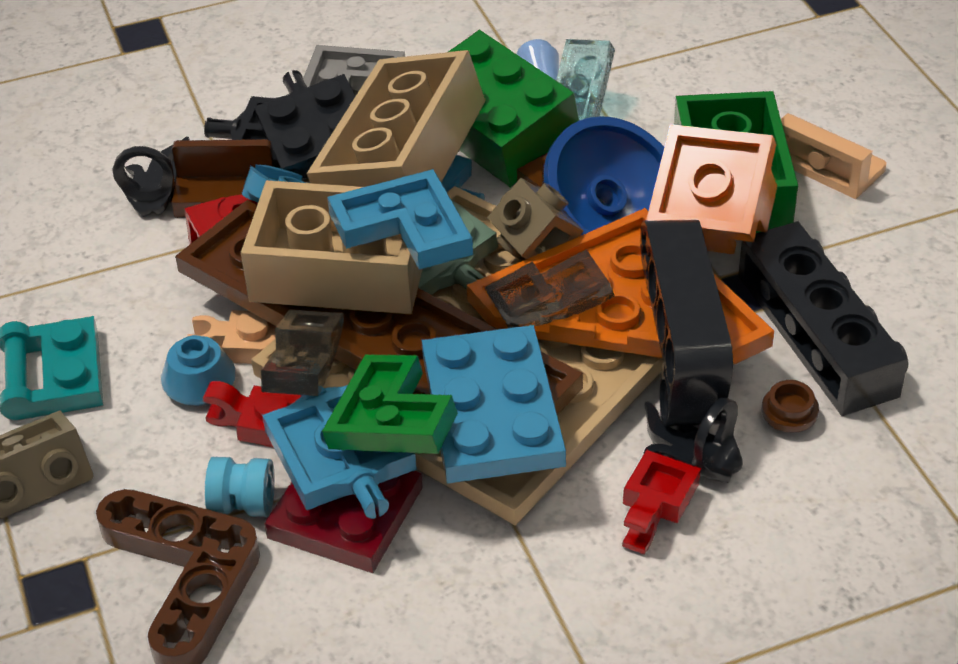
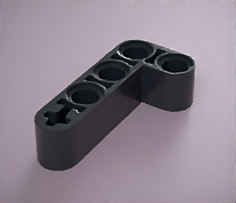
[640,219,733,427]

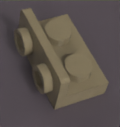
[0,410,94,519]

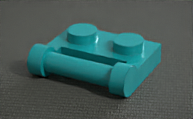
[0,316,103,420]

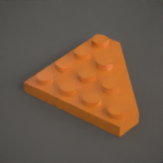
[467,208,774,365]

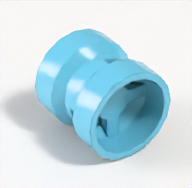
[205,457,275,517]

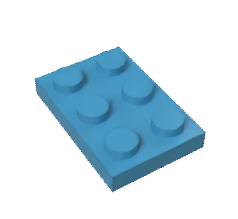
[422,325,566,484]

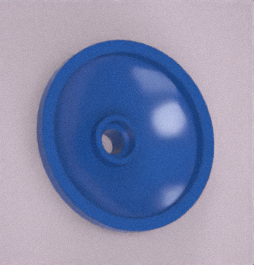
[544,116,665,236]

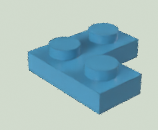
[327,169,473,270]

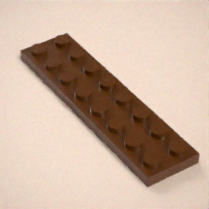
[175,200,583,415]

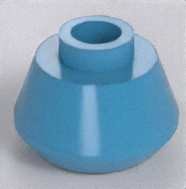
[161,335,236,406]

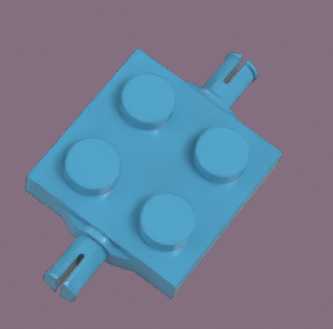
[262,367,417,519]

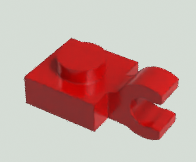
[203,381,301,447]
[622,450,701,554]

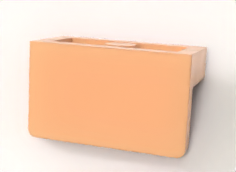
[781,113,886,199]

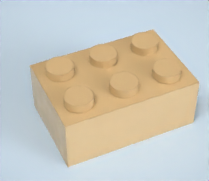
[241,180,422,314]

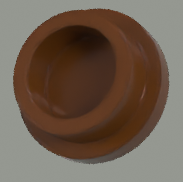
[761,380,819,433]

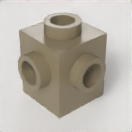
[487,178,583,259]

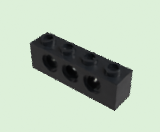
[738,221,909,416]

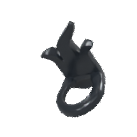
[112,137,190,217]
[643,398,743,483]

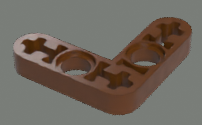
[96,489,260,664]

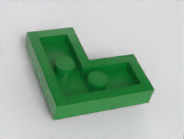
[322,354,458,454]

